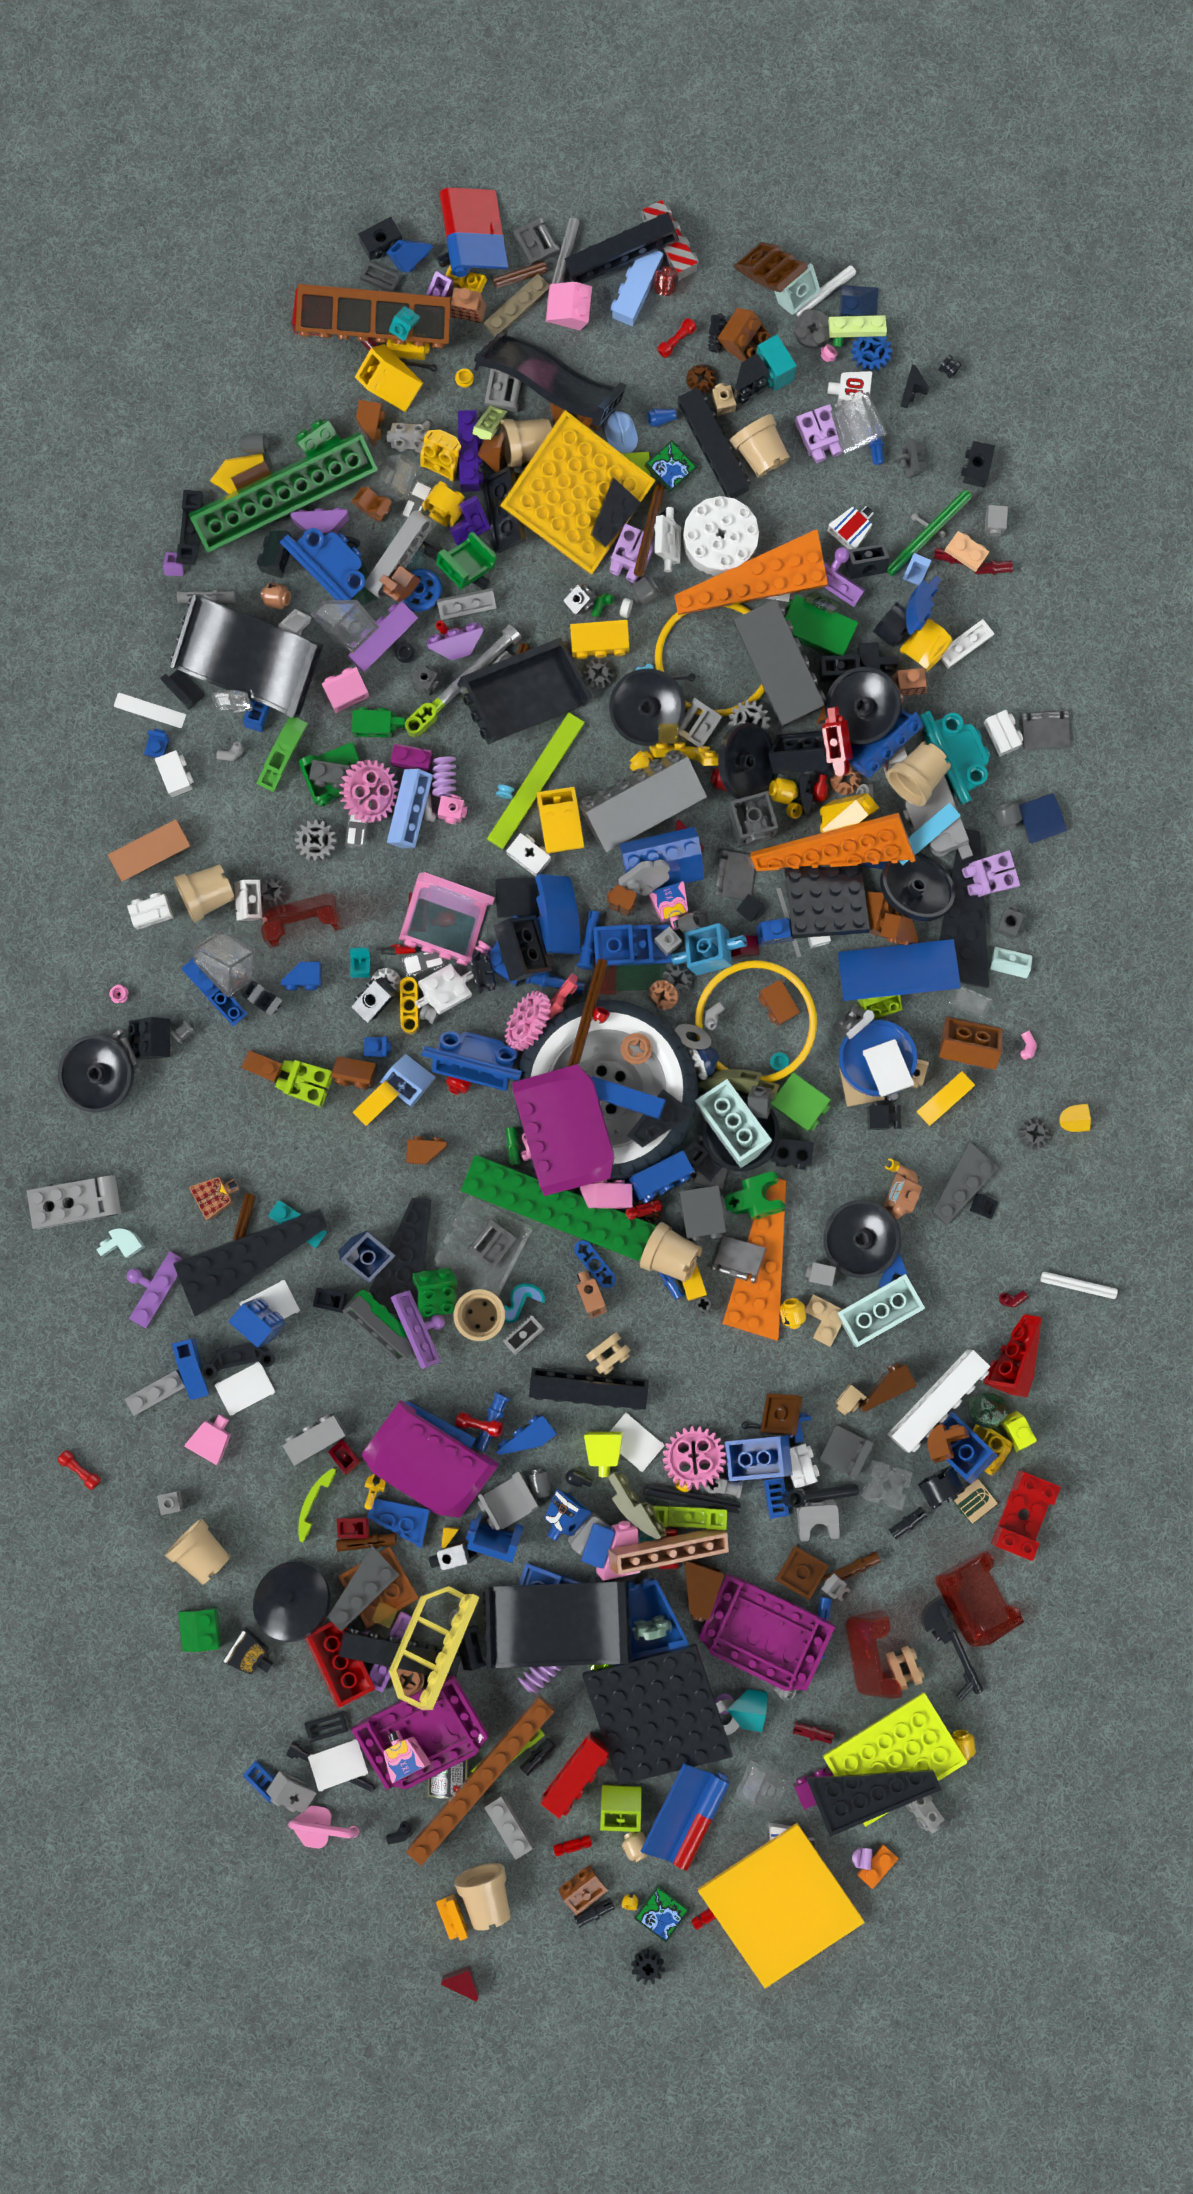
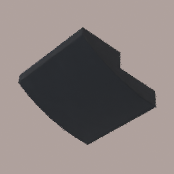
[495,878,538,918]

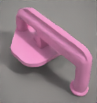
[288,1805,359,1848]

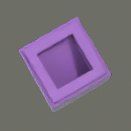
[163,552,184,576]

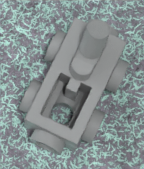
[387,421,431,453]
[905,1795,944,1834]

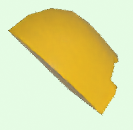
[1059,1104,1091,1132]

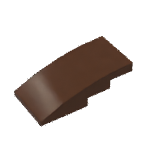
[734,242,808,292]

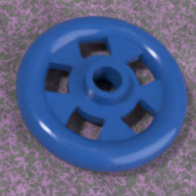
[400,568,442,612]

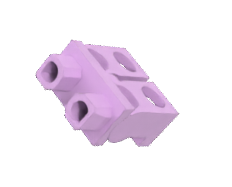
[794,404,843,463]
[610,524,655,583]
[962,850,1020,897]

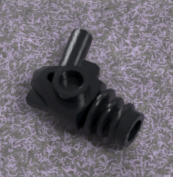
[708,313,729,353]

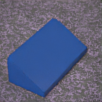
[581,1523,615,1569]

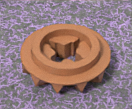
[830,767,861,795]
[648,980,678,1011]
[621,1033,652,1065]
[393,1669,424,1696]

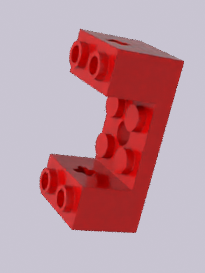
[991,1470,1061,1561]

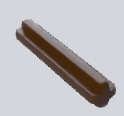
[493,261,547,289]
[232,1193,256,1241]

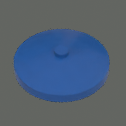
[839,1020,917,1097]

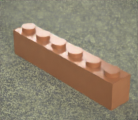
[608,1529,729,1575]

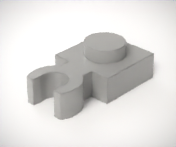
[821,1574,850,1601]

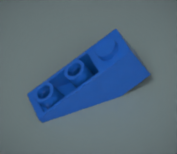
[172,1338,210,1400]
[496,1414,557,1455]

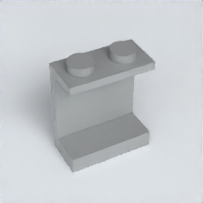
[478,1472,540,1532]

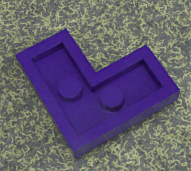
[449,496,490,546]

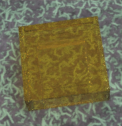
[658,724,679,744]
[372,1601,398,1628]

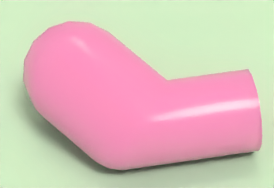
[1020,1030,1037,1060]
[521,1133,532,1161]

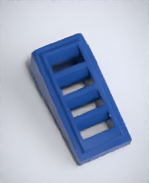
[243,699,270,732]
[763,1477,789,1519]
[243,1760,275,1804]

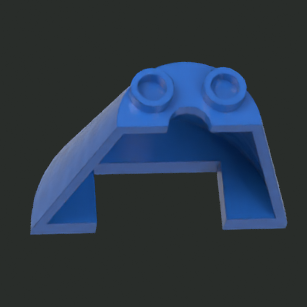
[629,1578,689,1660]

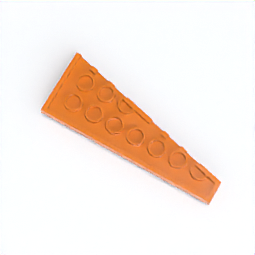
[674,530,828,615]
[750,813,915,871]
[722,1178,786,1341]

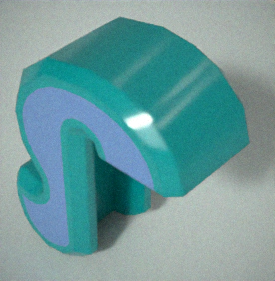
[504,1283,546,1323]

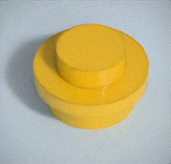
[455,369,474,388]

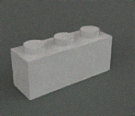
[282,1414,347,1466]
[484,1792,533,1860]

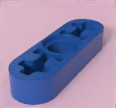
[574,1240,616,1289]

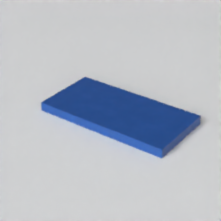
[838,939,961,1001]

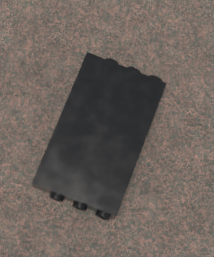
[457,637,591,745]

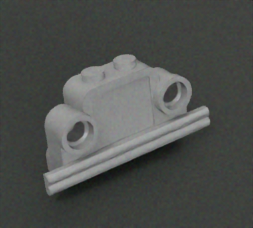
[903,776,973,860]

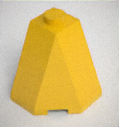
[820,793,879,833]

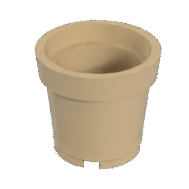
[730,414,790,478]
[500,418,552,469]
[886,742,951,806]
[174,864,235,923]
[640,1222,702,1282]
[454,1289,505,1341]
[164,1518,231,1585]
[454,1863,511,1930]

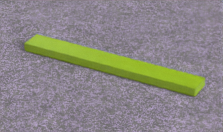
[487,712,585,850]

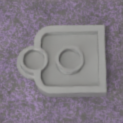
[618,860,670,896]

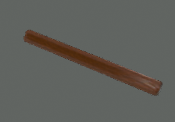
[634,484,665,577]
[567,959,608,1067]

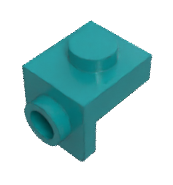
[389,306,420,341]
[350,947,371,978]

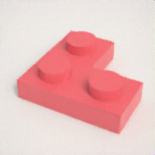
[547,973,578,1020]

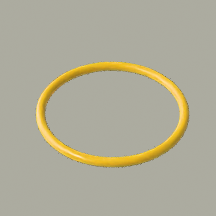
[655,604,765,717]
[695,960,817,1082]

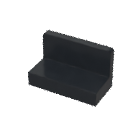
[160,669,205,710]

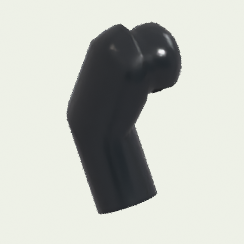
[386,1821,412,1845]

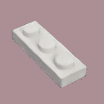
[941,619,994,669]

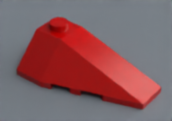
[983,1314,1042,1397]

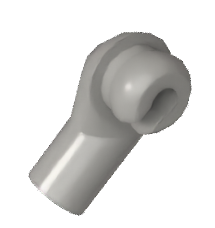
[217,742,244,761]
[423,793,436,822]
[705,1002,725,1030]

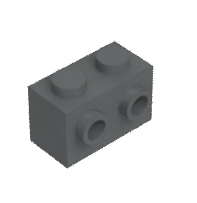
[309,760,352,790]

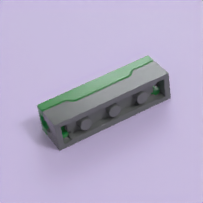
[342,1290,414,1363]

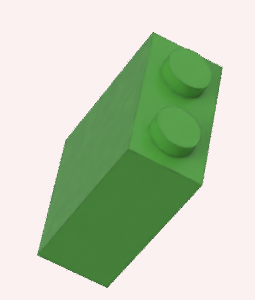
[771,1072,831,1132]

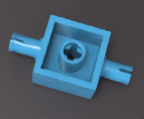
[672,923,747,975]

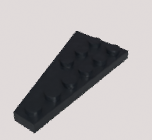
[369,1198,432,1314]
[806,1769,942,1837]

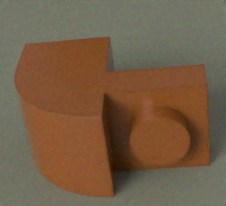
[351,487,392,522]
[379,565,421,602]
[927,1424,969,1463]

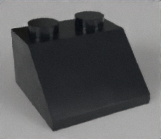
[257,530,292,578]

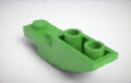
[256,717,308,792]

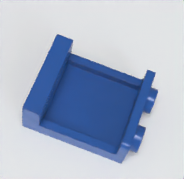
[466,1513,524,1563]

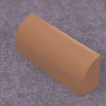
[108,819,191,882]

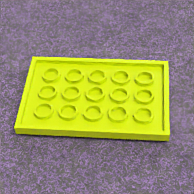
[822,1692,967,1827]

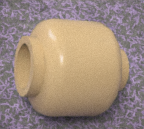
[622,1832,649,1863]

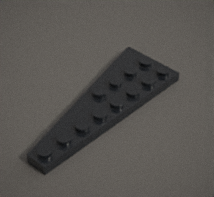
[939,828,989,988]
[173,1208,327,1317]

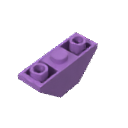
[290,508,349,536]
[426,622,483,661]

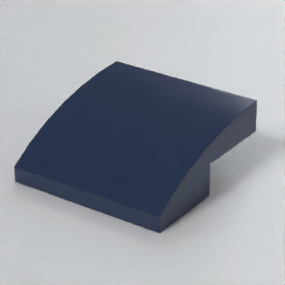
[1018,793,1067,844]

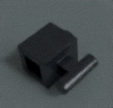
[867,1102,902,1130]

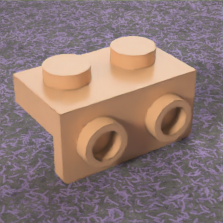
[945,531,989,572]

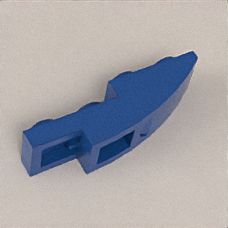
[906,575,941,635]
[181,956,247,1026]

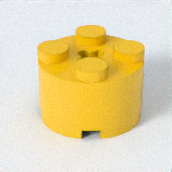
[422,481,465,527]

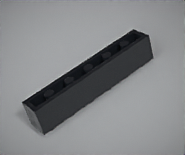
[564,212,680,284]
[677,387,751,498]
[529,1367,649,1410]
[338,1628,461,1677]

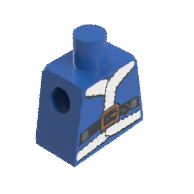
[545,1489,592,1541]

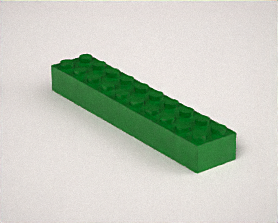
[188,432,378,553]
[460,1155,656,1262]

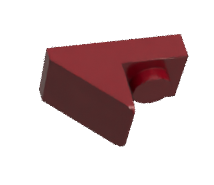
[337,1516,369,1538]

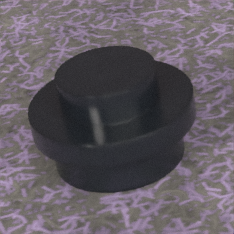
[395,644,415,663]

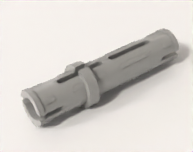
[177,590,236,604]

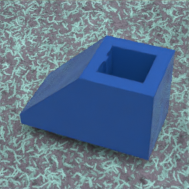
[386,240,433,273]
[281,962,322,991]

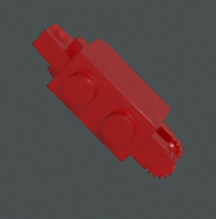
[822,706,853,777]

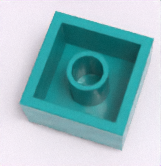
[756,335,797,392]

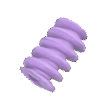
[432,756,456,798]
[518,1666,562,1694]

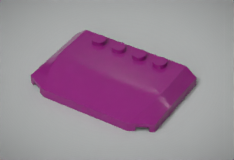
[512,1064,615,1196]
[361,1400,499,1518]
[699,1574,836,1691]
[351,1675,489,1789]

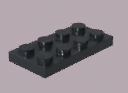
[483,466,526,553]

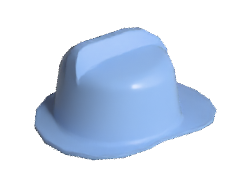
[604,411,638,453]

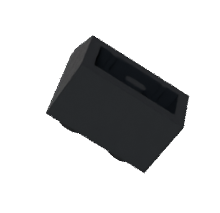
[734,353,769,405]
[128,1017,170,1059]

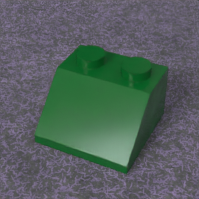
[178,1607,222,1652]

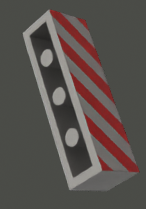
[642,200,699,281]

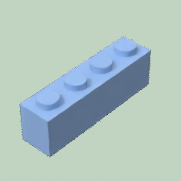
[610,250,663,327]
[387,769,433,848]

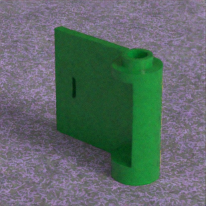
[298,742,360,807]

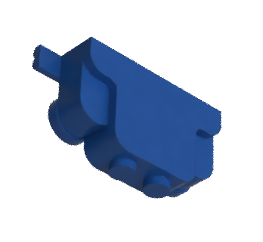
[280,528,366,615]
[422,1031,522,1091]

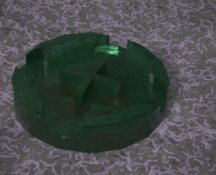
[968,1392,1008,1429]

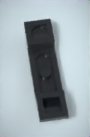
[176,490,203,565]

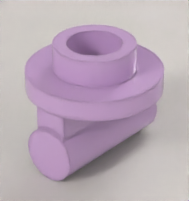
[852,1847,873,1870]

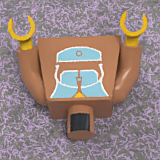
[883,1159,922,1220]

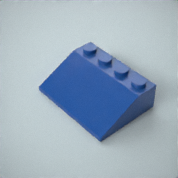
[619,827,704,895]

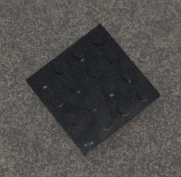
[784,864,870,939]

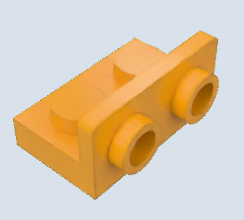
[436,1894,469,1941]

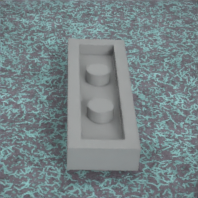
[437,588,496,620]
[125,1370,185,1416]

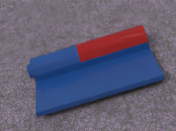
[641,1763,730,1871]

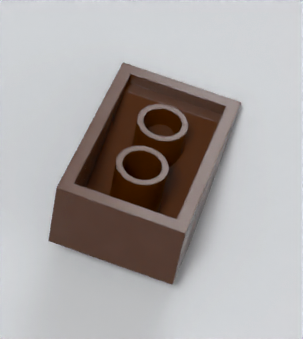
[858,1362,917,1412]

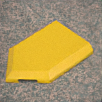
[210,453,264,494]

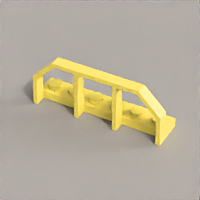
[389,1586,479,1710]

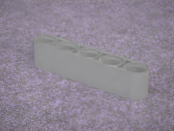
[365,510,433,599]

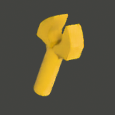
[364,1474,386,1510]

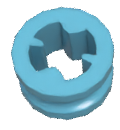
[496,785,515,799]

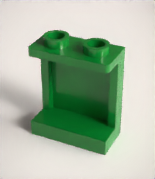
[436,531,497,589]

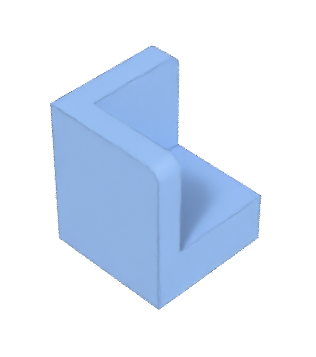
[903,553,931,585]

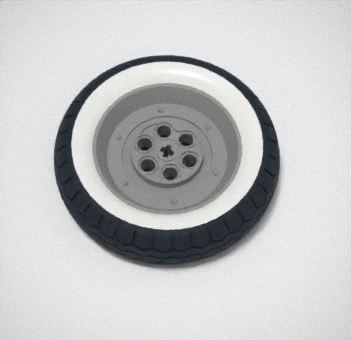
[516,1000,698,1182]

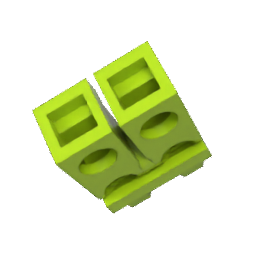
[275,1060,333,1108]

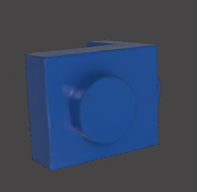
[789,1412,812,1443]

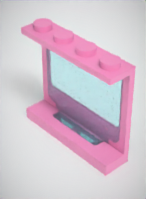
[399,872,495,966]

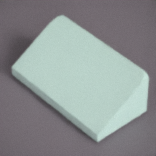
[990,947,1033,978]

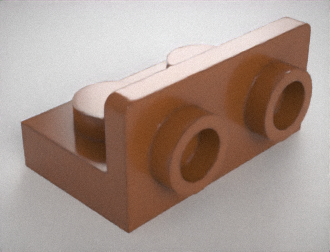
[559,1865,608,1916]

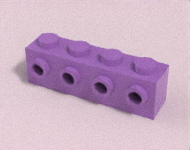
[347,602,418,673]

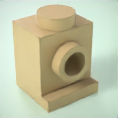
[712,383,736,416]
[911,1059,929,1088]
[835,1384,866,1416]

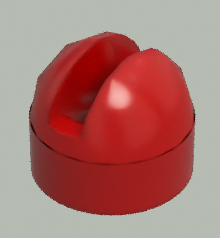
[593,1007,610,1024]

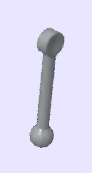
[911,513,946,538]

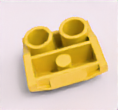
[420,430,461,482]
[900,619,953,672]
[973,1420,1013,1476]

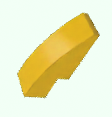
[917,1071,975,1126]

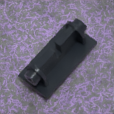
[471,951,496,994]

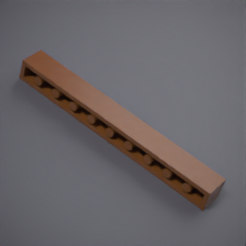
[406,1694,554,1866]

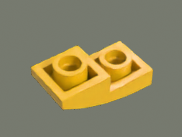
[446,266,487,293]
[682,1265,707,1301]

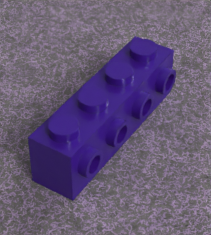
[458,410,483,492]

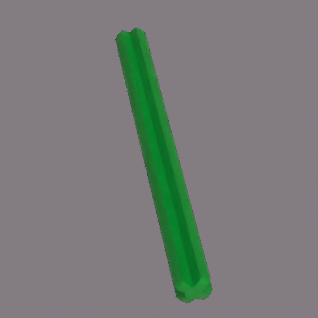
[887,489,972,576]

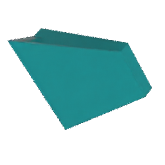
[727,1689,768,1732]

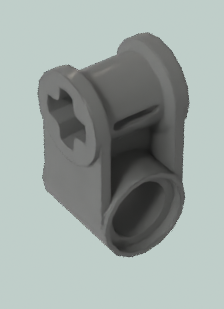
[678,909,710,933]

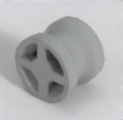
[419,1003,438,1024]

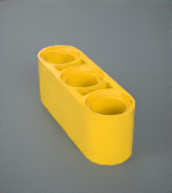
[400,977,419,1035]
[352,1080,399,1126]

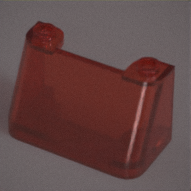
[261,893,344,949]
[935,1551,1024,1647]
[846,1610,903,1699]

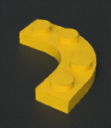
[649,742,718,766]

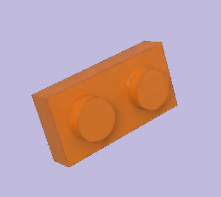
[857,1844,899,1889]

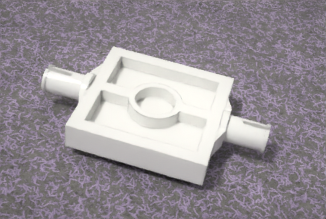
[654,507,681,572]
[415,964,474,1015]

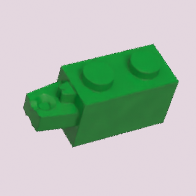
[352,707,406,738]

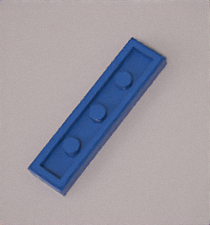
[591,1076,666,1119]

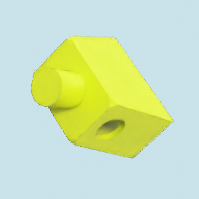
[1001,1411,1037,1453]
[584,1431,623,1477]

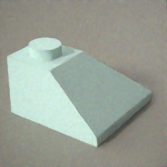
[774,263,821,315]

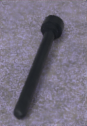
[286,1741,375,1792]

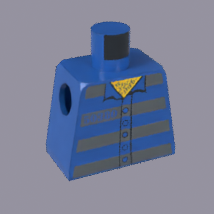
[755,918,794,946]

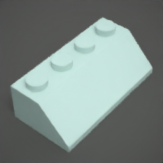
[695,1079,772,1168]
[837,1274,925,1347]

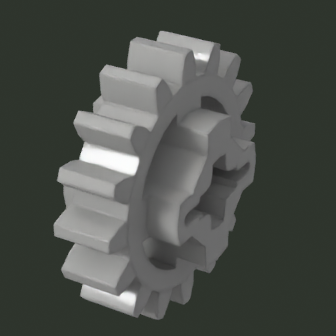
[728,700,770,729]
[295,820,337,862]

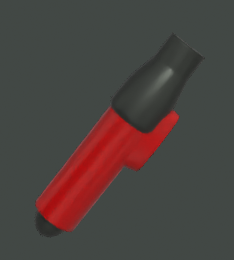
[381,944,419,955]

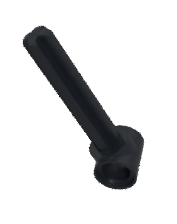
[782,1484,859,1508]

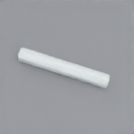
[795,265,856,317]
[1041,1272,1118,1299]

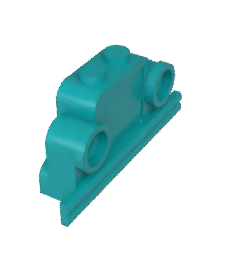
[919,711,990,805]

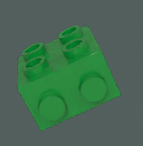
[293,418,341,457]
[413,1268,457,1318]

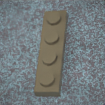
[483,274,549,337]

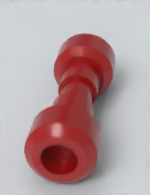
[657,318,697,358]
[456,1412,503,1437]
[57,1450,101,1490]

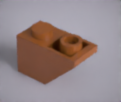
[356,400,385,446]
[880,913,918,945]
[406,1136,448,1165]

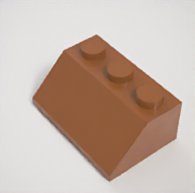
[939,1017,1002,1070]

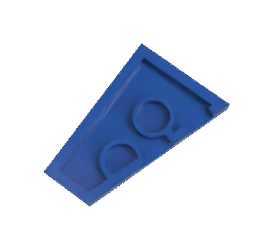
[368,1498,430,1549]

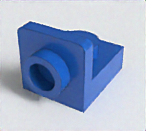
[144,729,170,758]
[364,1036,391,1058]

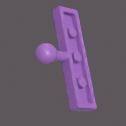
[824,547,865,607]
[127,1251,183,1328]
[391,1290,445,1369]
[363,1611,418,1693]

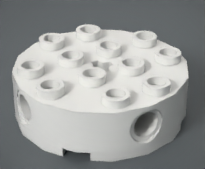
[683,496,759,576]

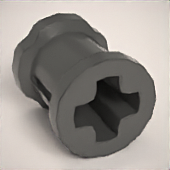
[170,1020,196,1045]

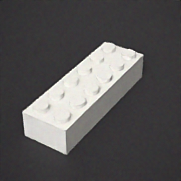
[887,1349,990,1453]

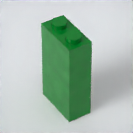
[784,595,858,656]

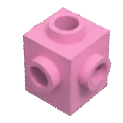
[437,795,467,824]

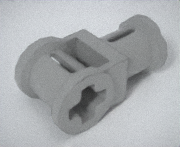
[705,1478,743,1498]

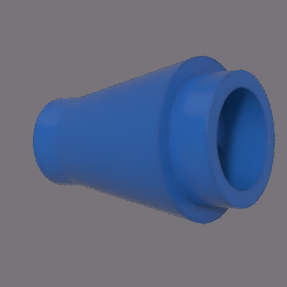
[647,409,676,428]

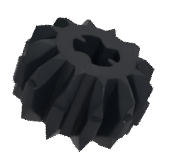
[631,1948,665,1985]

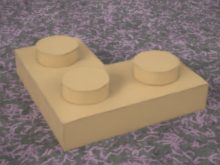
[805,1294,843,1347]

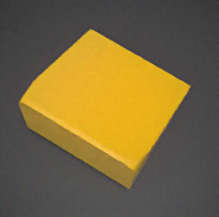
[441,1526,459,1548]

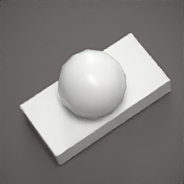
[278,609,312,636]

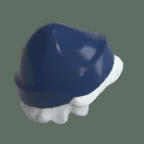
[686,1046,719,1080]

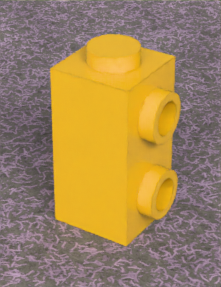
[387,331,430,360]

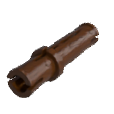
[336,1533,397,1552]
[823,1551,881,1582]

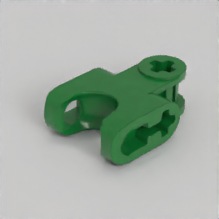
[725,1172,786,1220]

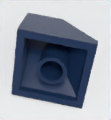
[839,285,878,317]
[338,1230,396,1283]

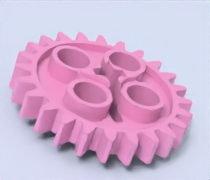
[339,760,399,823]
[505,991,551,1051]
[663,1426,726,1490]

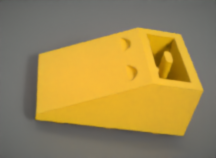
[355,344,423,412]
[536,787,584,854]

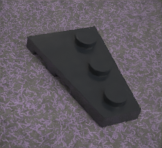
[590,477,641,548]
[627,1089,694,1148]

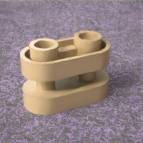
[586,1332,631,1375]
[886,1645,925,1692]

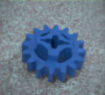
[851,336,892,372]

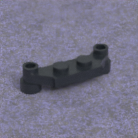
[201,1343,276,1380]

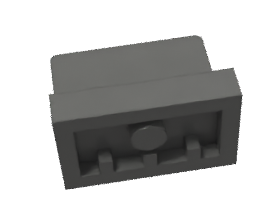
[819,1425,874,1479]

